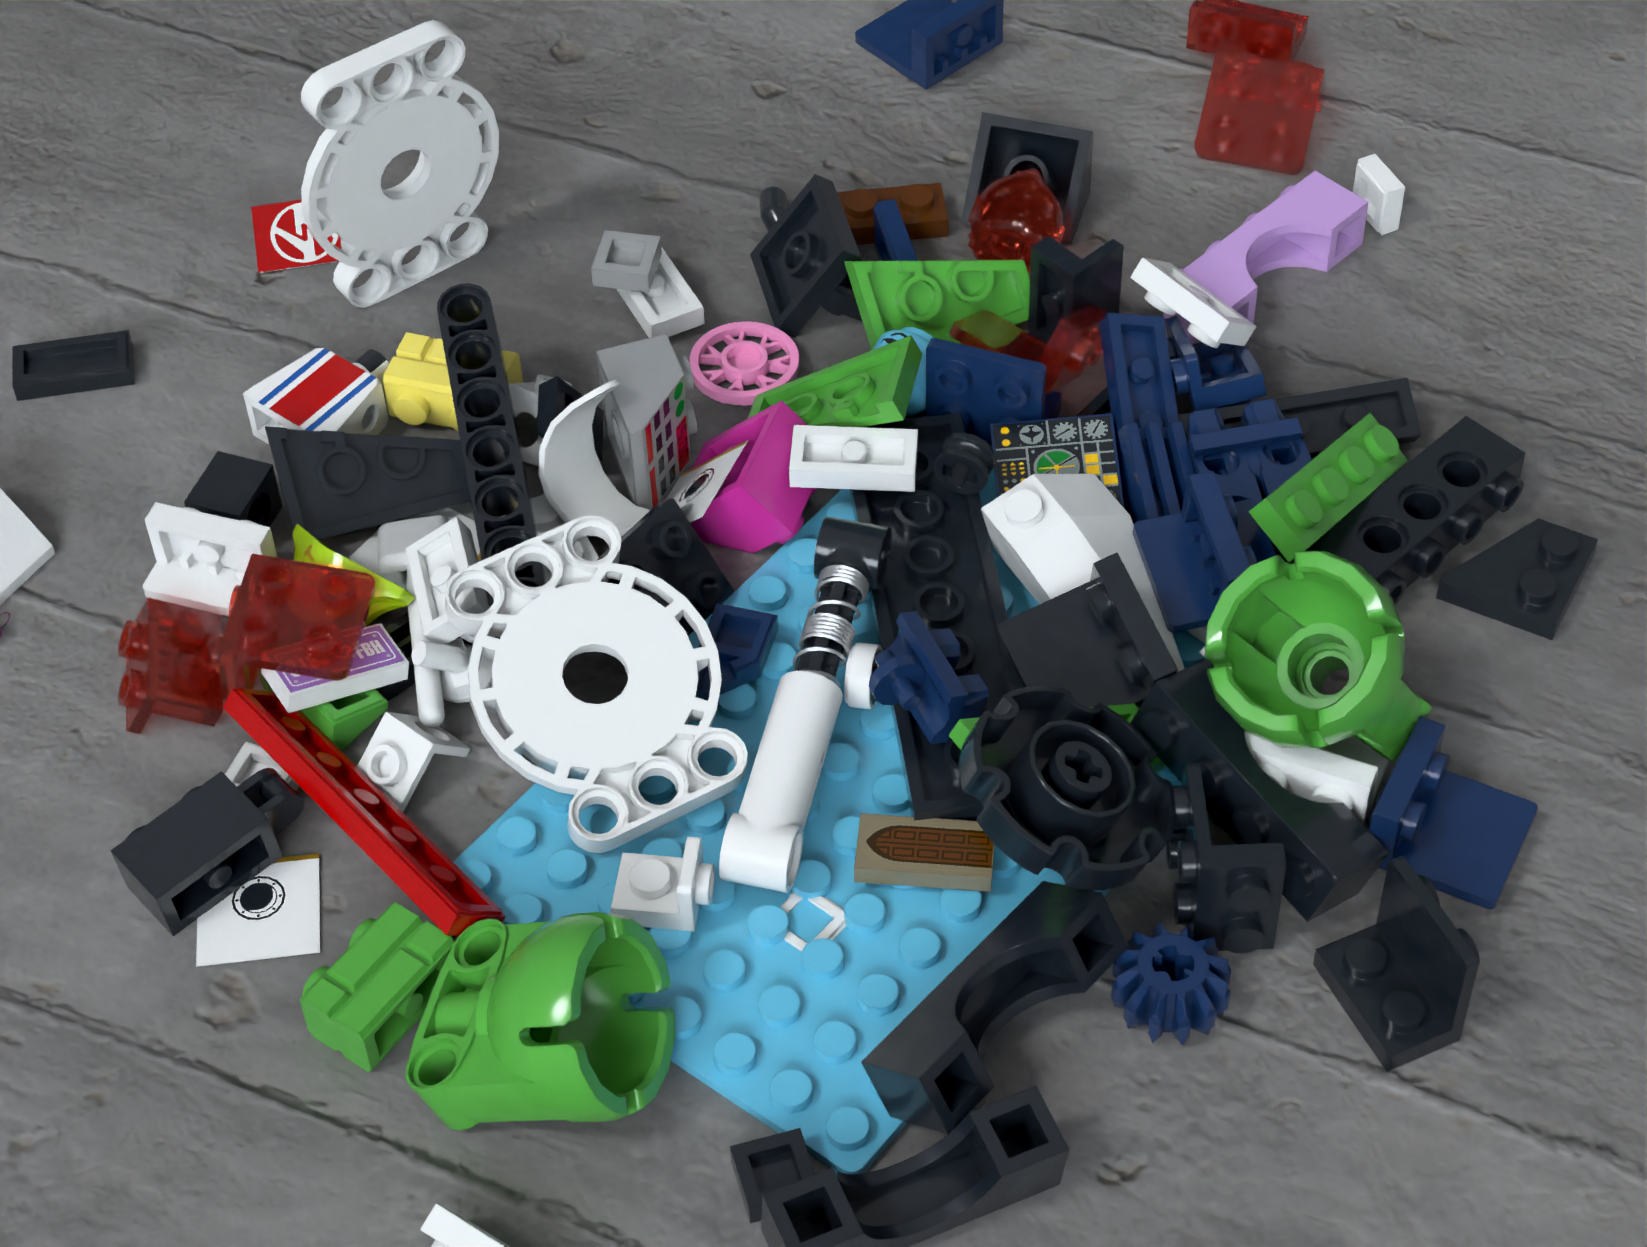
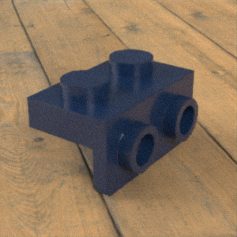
[1164,316,1267,411]

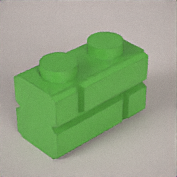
[299,902,455,1073]

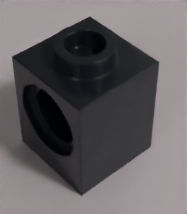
[184,451,283,527]

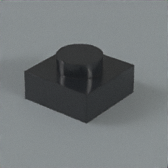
[730,1128,815,1223]

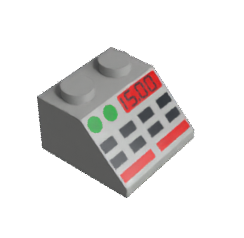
[596,334,698,510]

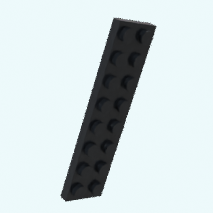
[849,413,1024,821]

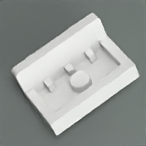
[143,502,283,622]

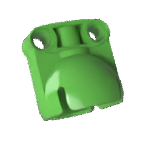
[1205,551,1433,763]
[405,912,675,1131]

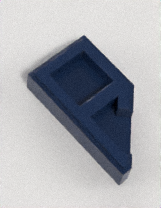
[696,603,779,701]

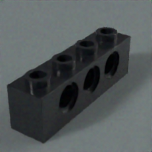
[1307,416,1525,605]

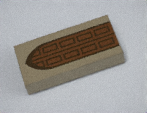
[854,813,995,892]

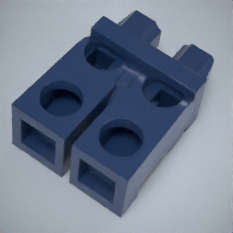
[1186,398,1312,562]

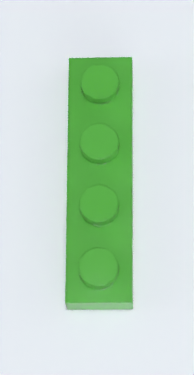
[1249,413,1409,562]

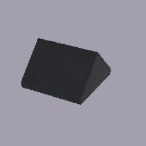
[961,112,1093,244]

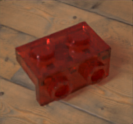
[1186,0,1309,71]
[118,598,223,734]

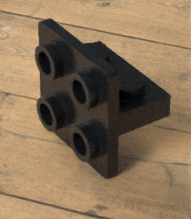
[597,498,735,636]

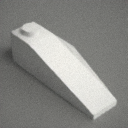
[981,474,1185,708]

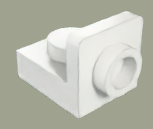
[611,837,715,932]

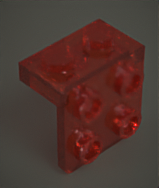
[1194,51,1325,175]
[949,304,1107,394]
[211,554,375,700]

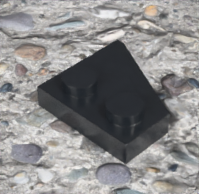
[1436,518,1598,640]

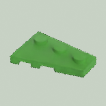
[844,260,1030,351]
[748,335,923,427]

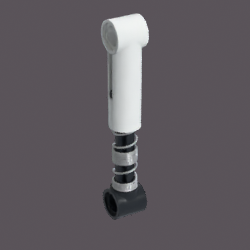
[719,516,892,893]

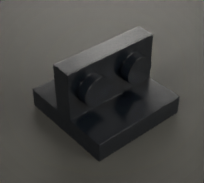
[750,174,862,338]

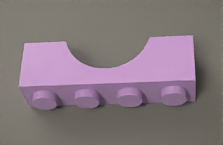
[1163,171,1369,344]

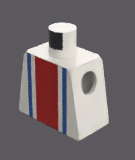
[243,348,389,444]

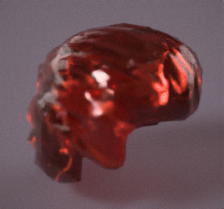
[967,169,1065,272]

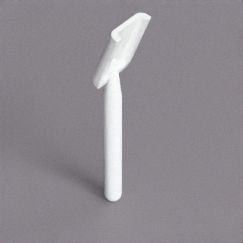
[378,515,449,728]

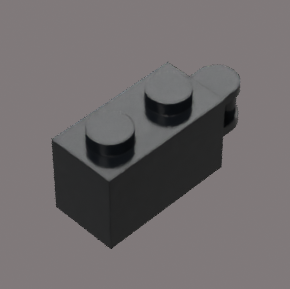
[110,768,304,936]

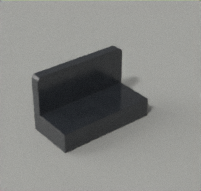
[1028,236,1124,362]

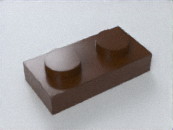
[837,183,948,245]

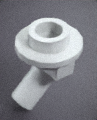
[411,638,493,703]

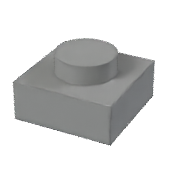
[591,230,662,292]

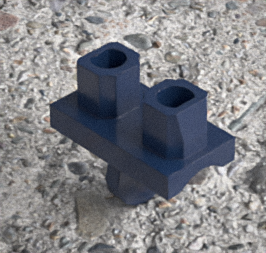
[868,611,989,744]

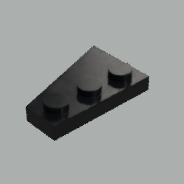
[265,426,471,541]

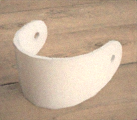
[538,378,688,536]

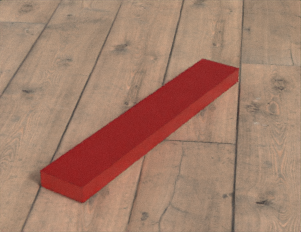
[223,688,506,936]

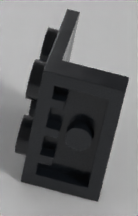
[997,552,1178,708]
[1313,856,1480,1072]

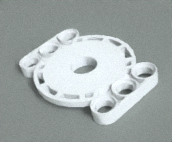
[301,20,499,308]
[445,515,748,853]

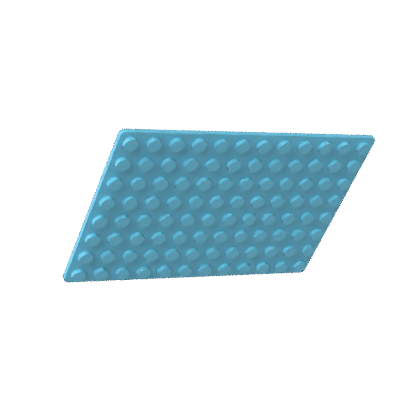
[453,467,1245,1174]

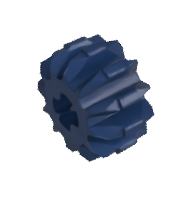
[1111,922,1231,1045]

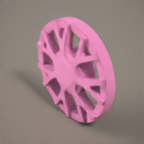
[689,321,799,407]

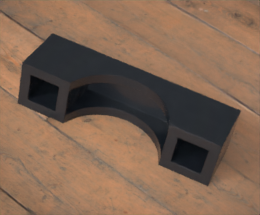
[1130,659,1389,922]
[861,881,1128,1134]
[761,1086,1069,1247]

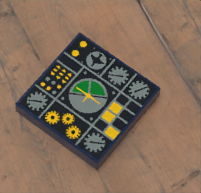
[990,413,1124,507]

